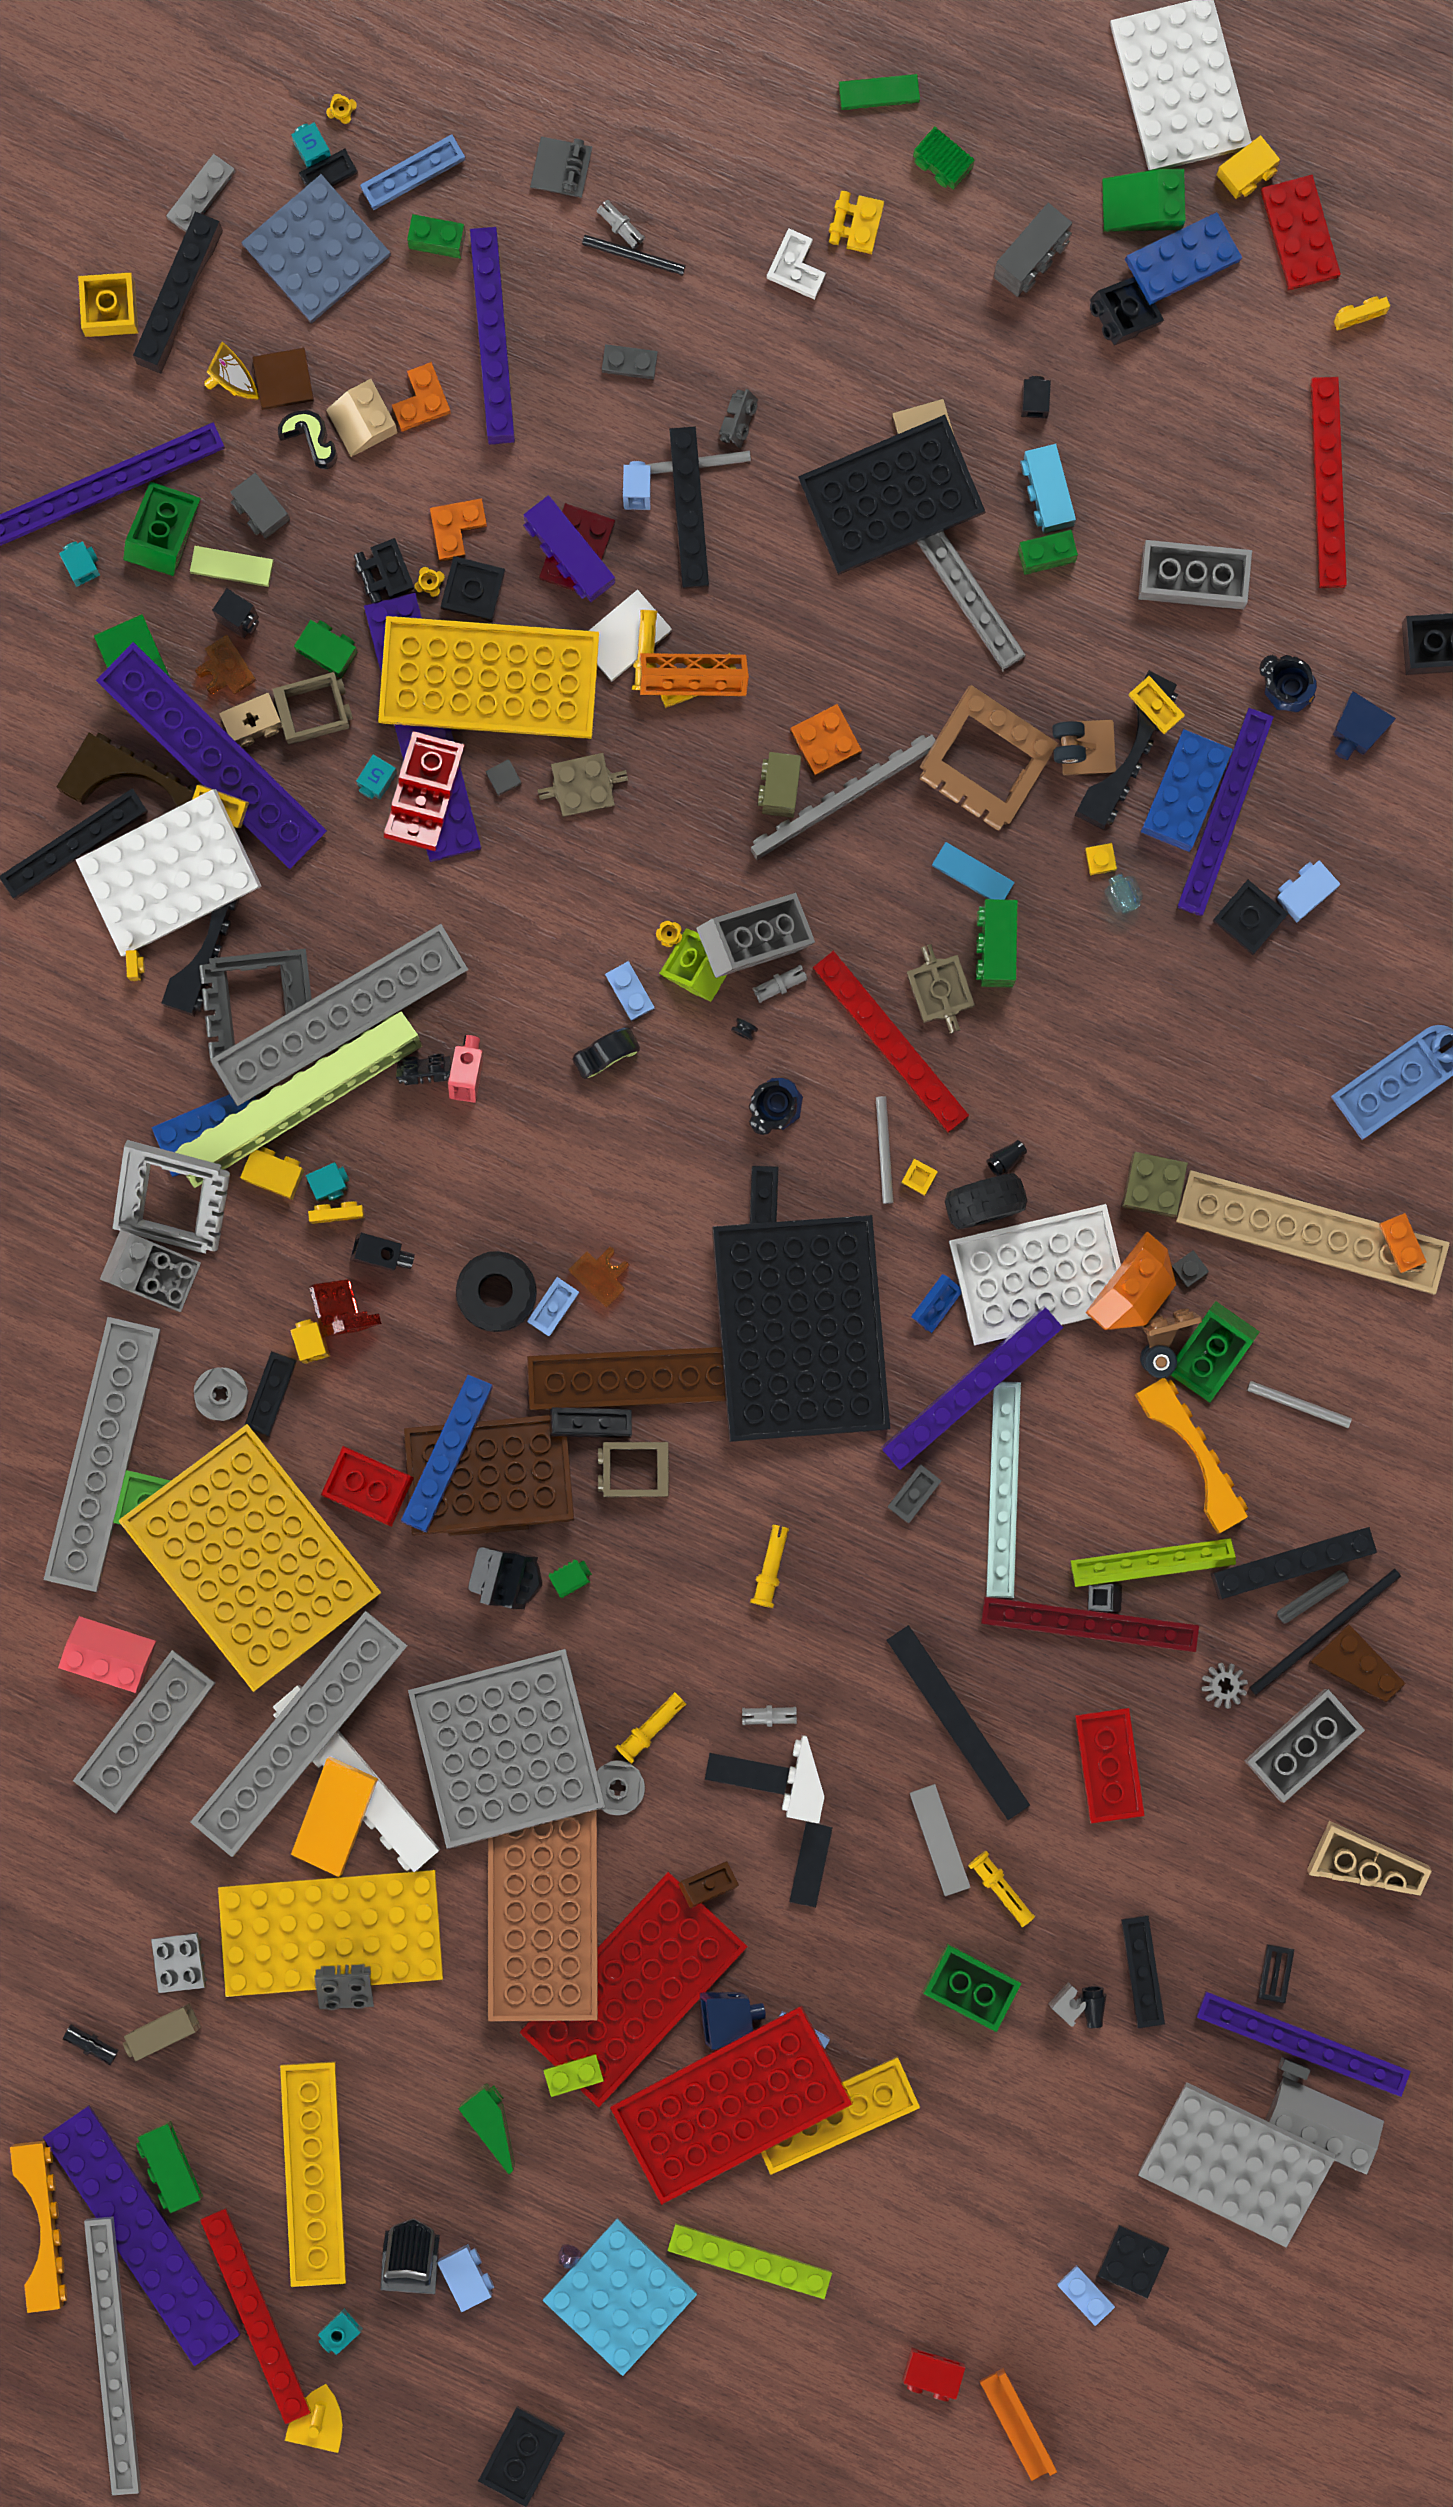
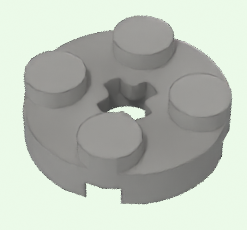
[194,1367,249,1421]
[597,1760,645,1815]

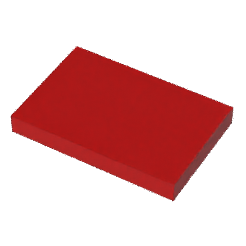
[321,1446,414,1527]

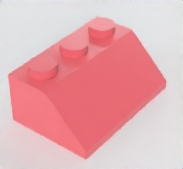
[58,1616,156,1693]

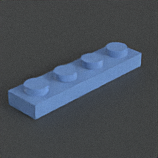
[360,134,465,211]

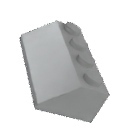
[1265,2076,1384,2175]

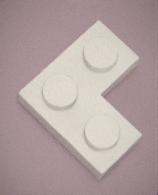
[767,228,826,300]

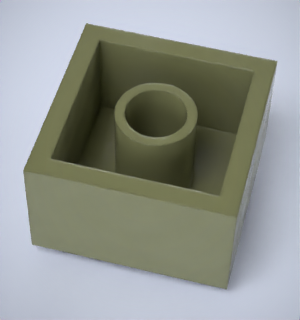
[758,752,801,818]
[1122,1152,1188,1218]

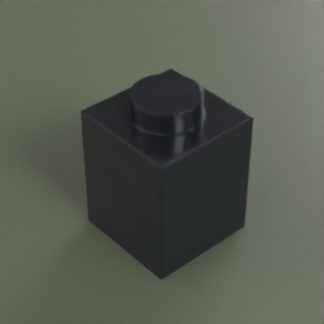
[1021,376,1051,418]

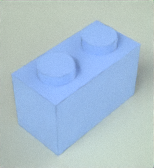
[623,461,651,510]
[1276,860,1340,923]
[437,2244,494,2312]

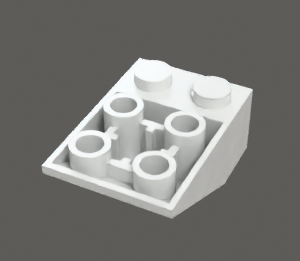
[782,1735,824,1823]

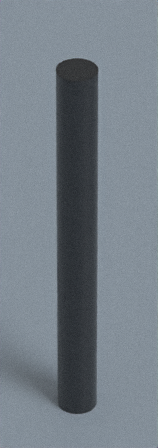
[582,235,686,276]

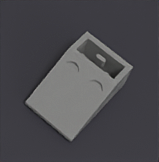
[100,1230,201,1312]

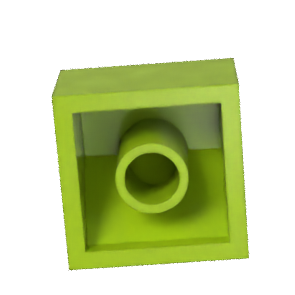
[659,928,727,1002]

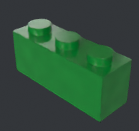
[136,2121,203,2213]

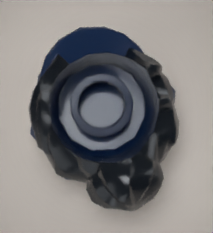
[1259,655,1317,712]
[749,1078,803,1135]

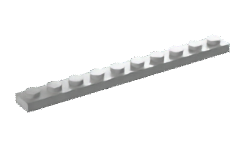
[84,2217,141,2495]

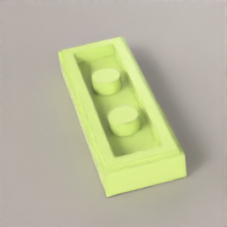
[190,546,274,587]

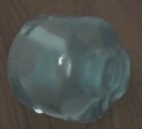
[1104,873,1144,915]

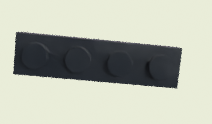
[1121,1915,1165,2028]

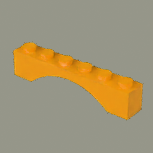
[1135,1378,1249,1534]
[10,2141,67,2313]

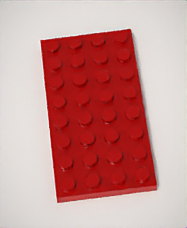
[519,1871,748,2107]
[610,2005,853,2205]

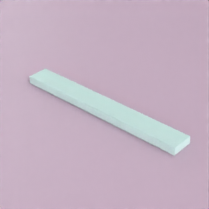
[986,1382,1021,1598]

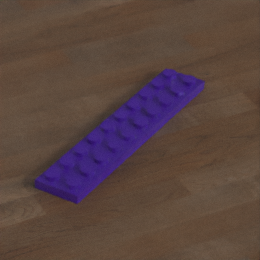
[364,593,481,862]
[96,642,327,869]
[43,2105,241,2366]

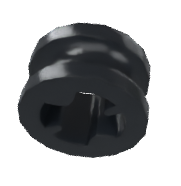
[731,1018,758,1041]

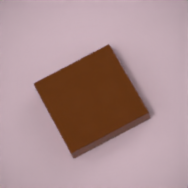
[252,348,314,410]

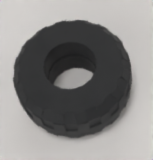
[944,1173,1027,1229]
[456,1251,537,1332]

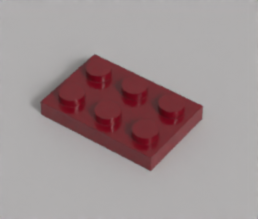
[539,503,615,592]

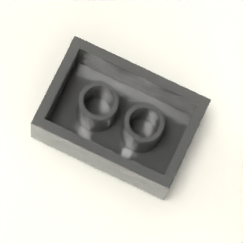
[994,203,1072,297]

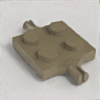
[538,753,628,817]
[907,944,975,1034]

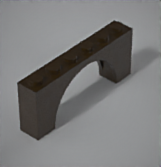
[56,732,196,807]

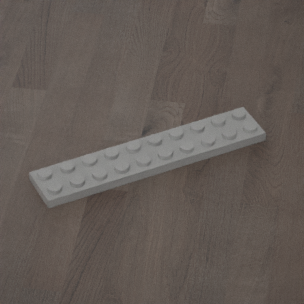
[210,924,468,1106]
[44,1317,161,1592]
[190,1611,408,1857]

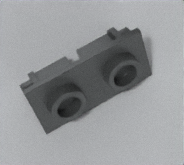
[719,389,758,448]

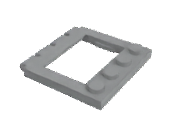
[112,1140,230,1254]

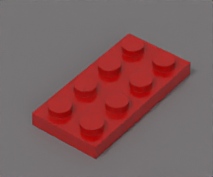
[1261,174,1341,290]
[1075,1708,1145,1823]

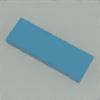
[932,842,1015,900]

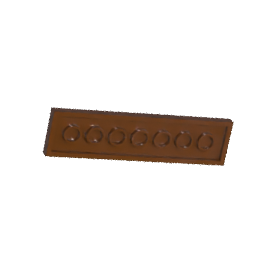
[527,1347,726,1410]

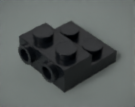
[1090,277,1164,346]

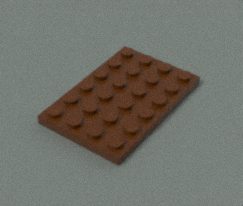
[404,1415,574,1536]

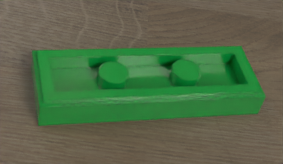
[839,74,920,110]

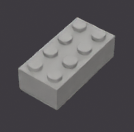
[1138,540,1252,610]
[696,893,815,978]
[1244,1689,1365,1803]

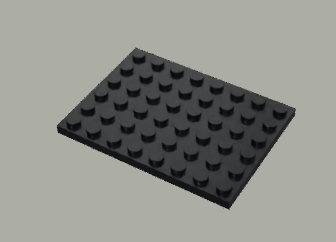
[712,1215,890,1442]

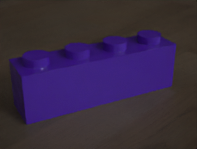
[523,495,615,603]

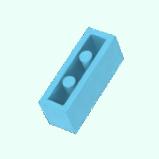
[1020,444,1076,534]

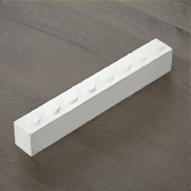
[273,1685,440,1872]

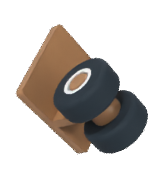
[1052,720,1116,775]
[1140,1308,1202,1378]

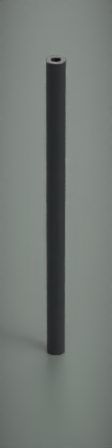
[1249,1568,1401,1696]

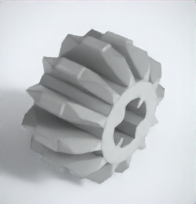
[1201,1663,1248,1709]

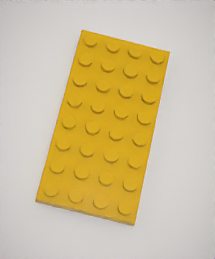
[378,616,599,739]
[218,1870,443,1997]

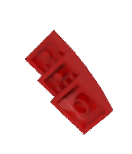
[384,731,465,851]

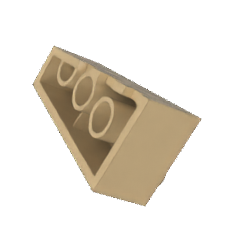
[1307,1821,1432,1896]

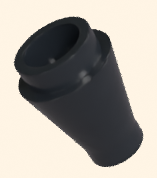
[986,1140,1027,1176]
[1080,1986,1107,2028]

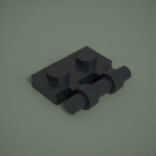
[354,538,415,604]

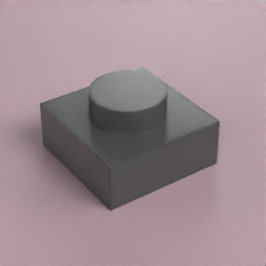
[1172,1250,1209,1288]
[1278,2057,1310,2082]

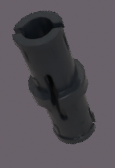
[62,2024,119,2065]

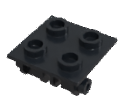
[396,1054,451,1086]

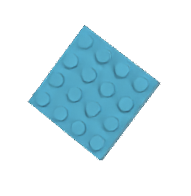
[543,2218,697,2376]

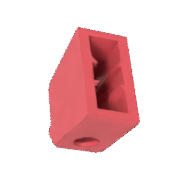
[448,1035,483,1103]

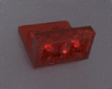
[309,1279,382,1338]

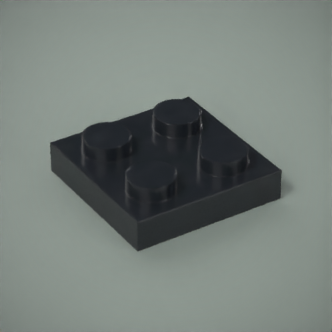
[441,556,505,622]
[1212,879,1289,955]
[1097,2224,1169,2299]

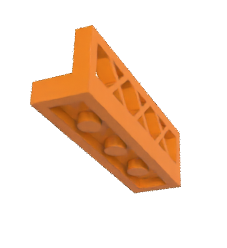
[639,653,749,696]
[980,2368,1057,2481]

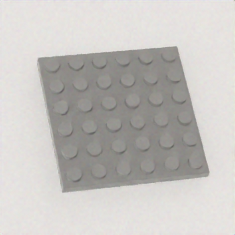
[408,1649,606,1849]

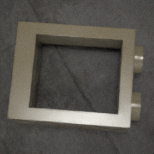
[272,672,353,745]
[598,1442,669,1497]
[123,2003,201,2061]

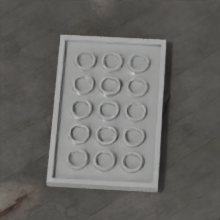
[1138,2082,1335,2247]

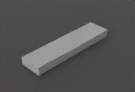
[909,1784,971,1896]

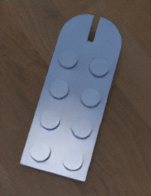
[1331,1025,1453,1140]

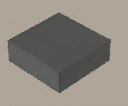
[485,759,522,796]

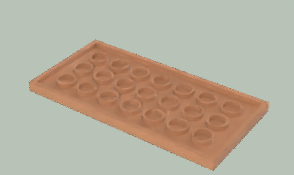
[488,1810,598,2021]

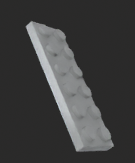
[73,1650,216,1814]

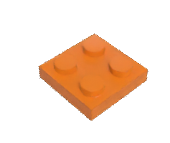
[790,704,862,776]

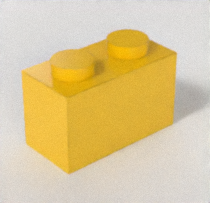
[1216,135,1280,199]
[240,1147,305,1200]
[291,1319,330,1364]

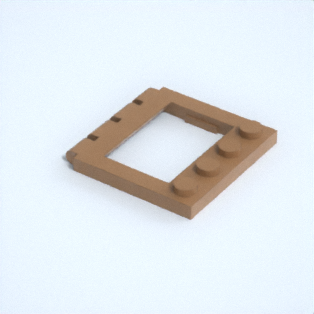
[919,685,1058,830]

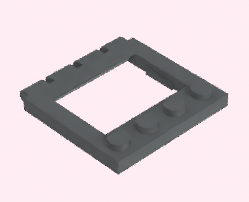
[199,949,312,1059]

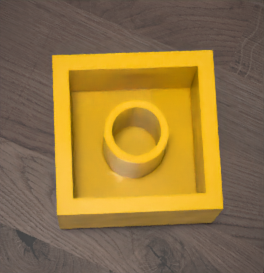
[78,273,138,337]

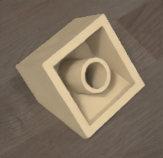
[326,379,398,457]

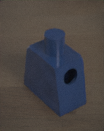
[1333,691,1396,760]
[700,1992,766,2050]

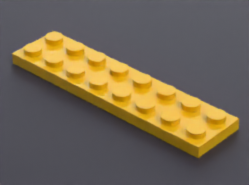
[280,2061,346,2287]

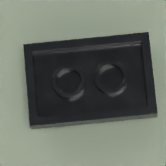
[478,2406,565,2507]

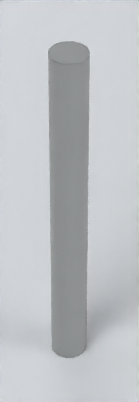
[645,451,751,474]
[876,1096,893,1204]
[1247,1381,1352,1428]

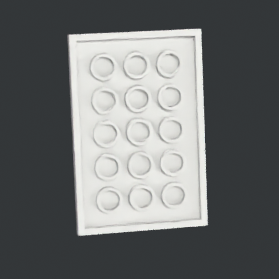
[1110,0,1252,171]
[76,789,262,956]
[949,1204,1121,1346]

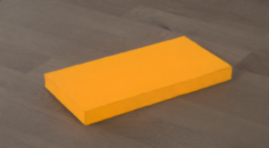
[291,1756,378,1877]

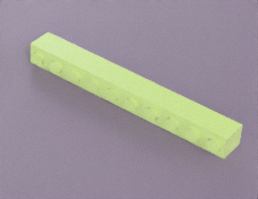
[175,1011,422,1188]

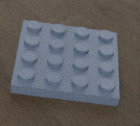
[241,174,391,324]

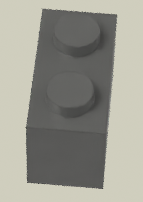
[230,473,290,539]

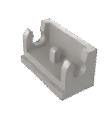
[1048,1982,1086,2027]

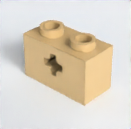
[219,693,283,748]

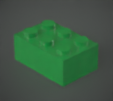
[976,899,1018,988]
[922,1943,1022,2032]

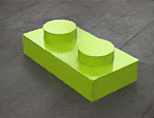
[543,2054,604,2097]

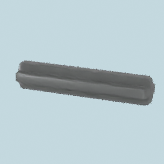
[1277,1570,1349,1624]

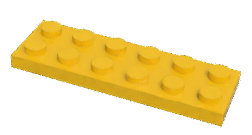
[761,2057,920,2175]

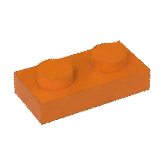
[1379,1213,1426,1274]

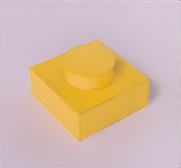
[1085,843,1117,875]
[126,950,145,981]
[901,1159,938,1196]

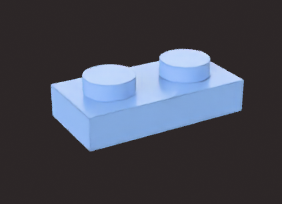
[605,961,655,1022]
[527,1277,580,1337]
[1057,2265,1115,2326]

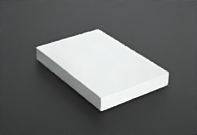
[589,590,672,682]

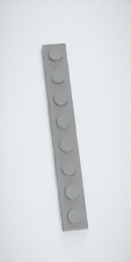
[751,735,936,860]

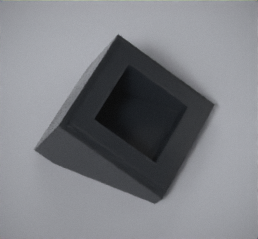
[1088,1584,1122,1612]

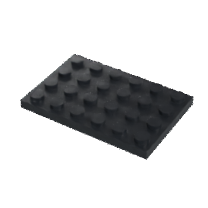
[798,415,986,575]

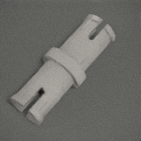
[597,200,645,249]
[752,965,808,1003]
[742,1705,797,1727]

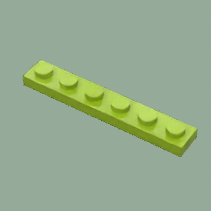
[1071,1538,1236,1587]
[667,2223,832,2299]

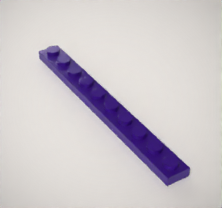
[0,422,225,546]

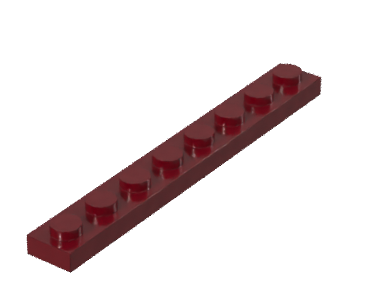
[981,1597,1199,1652]

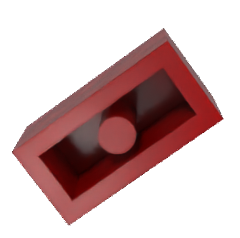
[902,2348,965,2402]

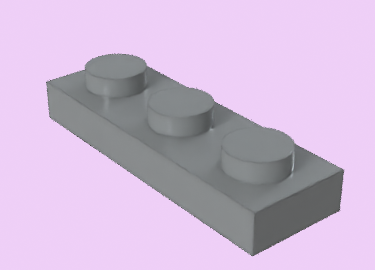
[166,154,235,232]

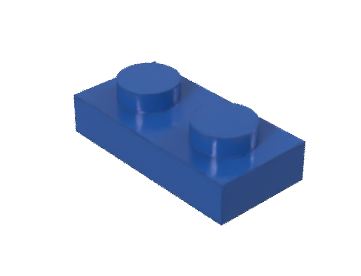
[911,1274,961,1333]

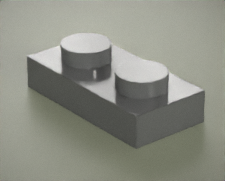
[602,344,658,380]
[887,1464,941,1524]

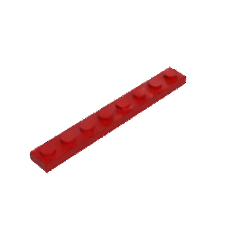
[1311,377,1347,588]
[813,950,969,1133]
[200,2208,311,2424]

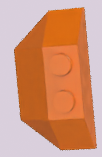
[1085,1232,1176,1330]

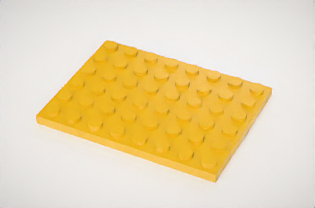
[119,1424,381,1692]

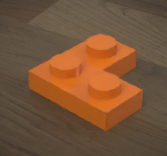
[392,362,451,431]
[430,498,487,562]

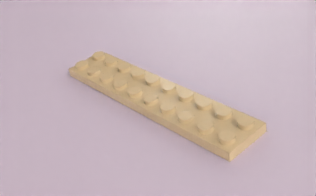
[1175,1170,1450,1295]

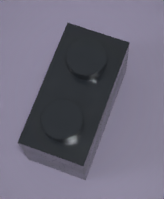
[212,588,259,638]

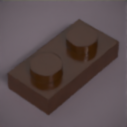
[678,1861,739,1908]

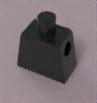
[350,1232,415,1271]

